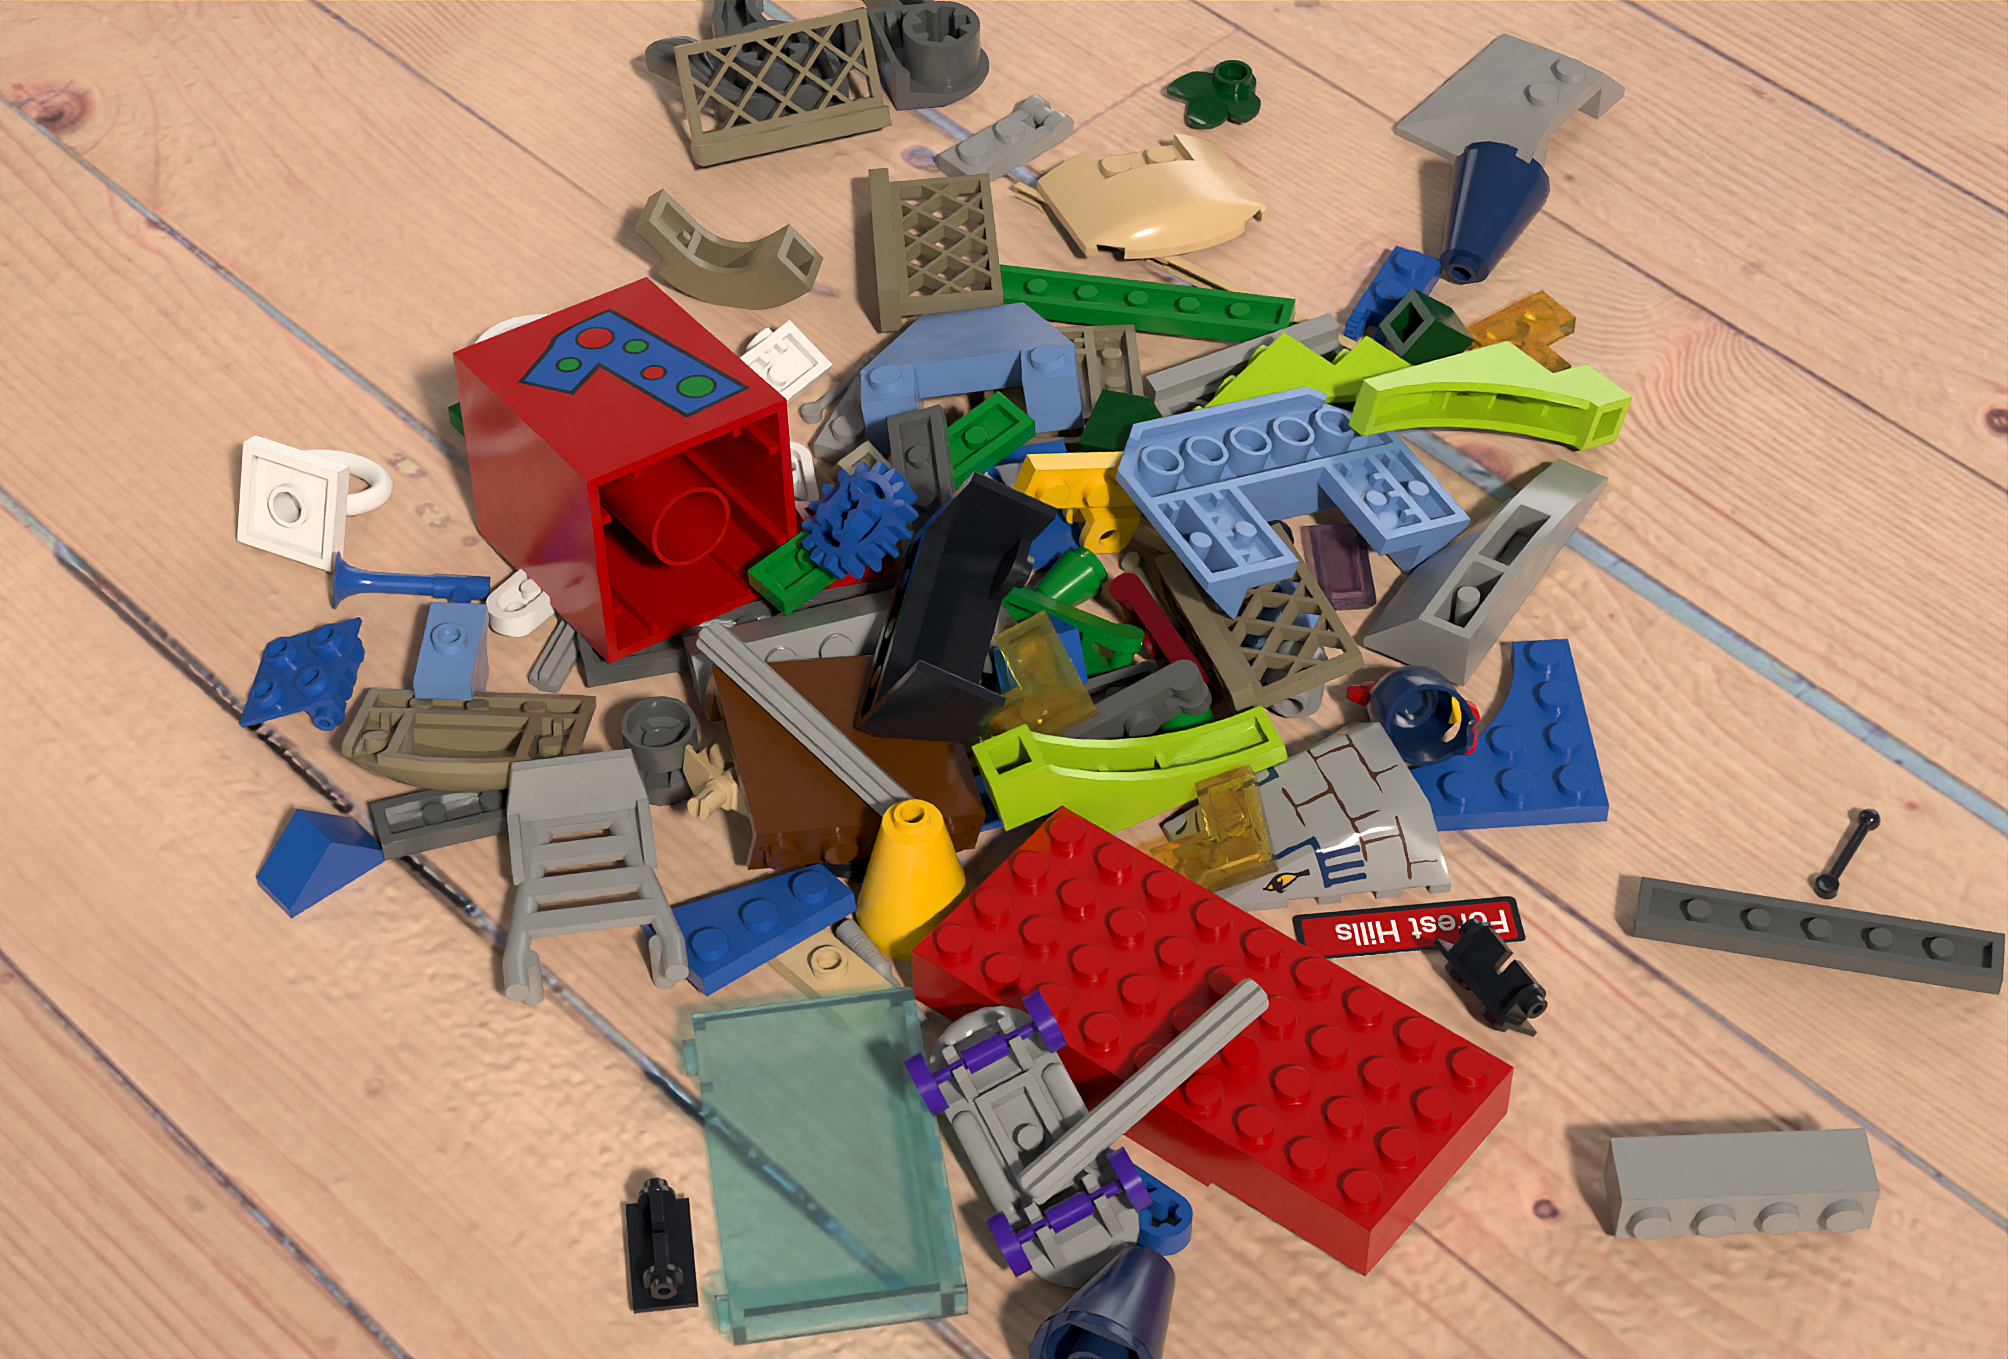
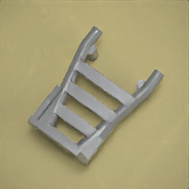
[503,749,689,1006]

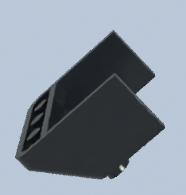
[855,471,1058,743]

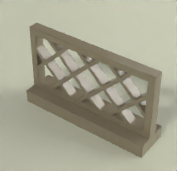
[673,7,892,166]
[868,168,1004,332]
[1154,523,1365,716]

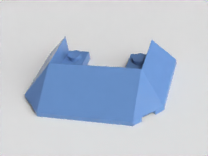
[1115,387,1471,621]

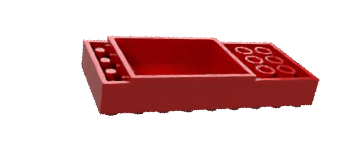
[912,806,1514,1277]

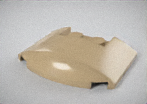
[1037,134,1268,259]

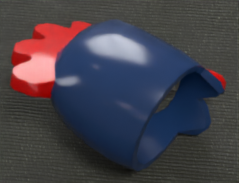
[1346,665,1480,765]

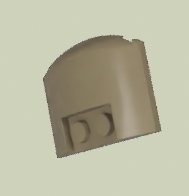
[983,324,1144,452]
[342,688,596,793]

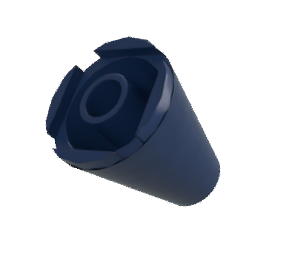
[1440,141,1550,284]
[1029,1246,1176,1359]

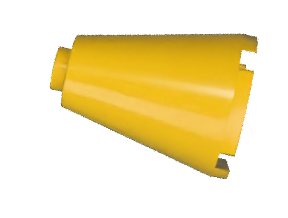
[856,799,971,962]

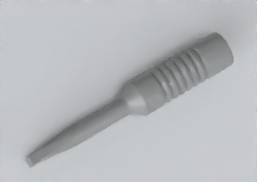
[836,919,929,1028]

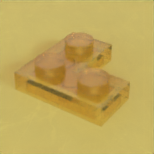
[1466,290,1576,373]
[979,610,1099,742]
[1150,764,1279,893]

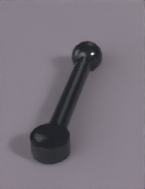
[1814,808,1881,900]

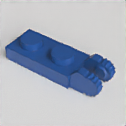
[1343,246,1442,350]

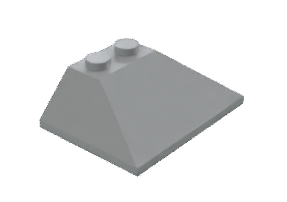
[1395,33,1625,168]

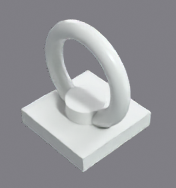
[237,435,393,572]

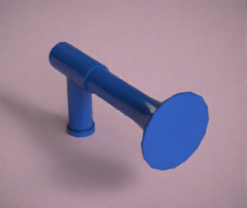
[334,551,490,609]

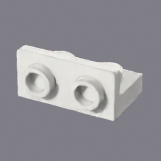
[740,320,833,405]

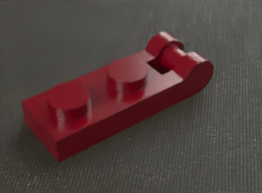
[1109,572,1222,706]

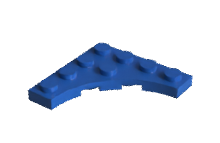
[1410,639,1609,832]

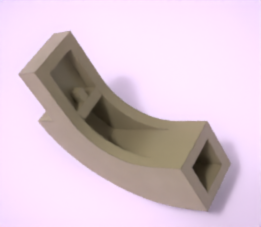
[635,189,823,310]

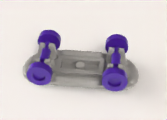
[903,989,1154,1288]

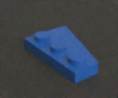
[642,863,857,997]

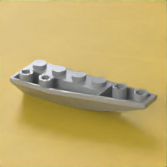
[1363,459,1608,687]

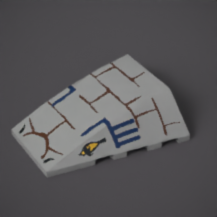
[1163,722,1451,912]

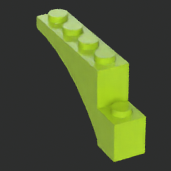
[1192,332,1412,413]
[1348,341,1633,451]
[971,705,1288,834]

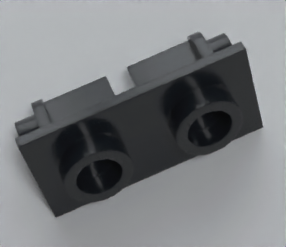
[1434,918,1548,1037]
[625,1178,699,1314]

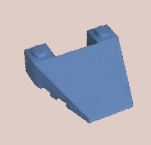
[861,302,1084,453]

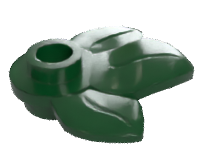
[1167,60,1261,129]

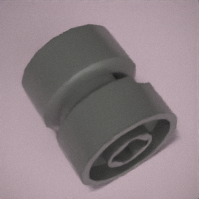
[621,696,699,806]

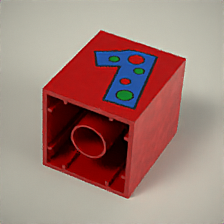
[452,277,798,664]

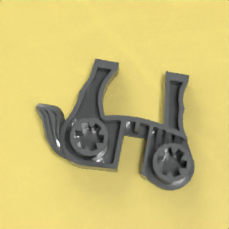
[645,0,989,126]

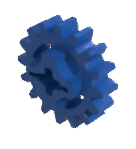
[802,461,919,580]

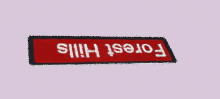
[1293,896,1526,959]

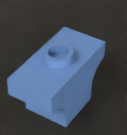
[413,602,489,701]

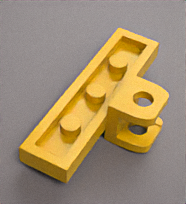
[1012,452,1142,554]

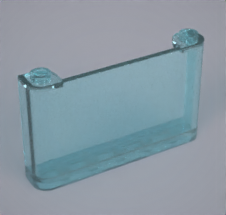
[682,986,968,1346]

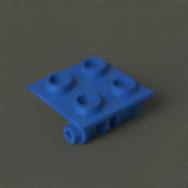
[239,617,365,731]

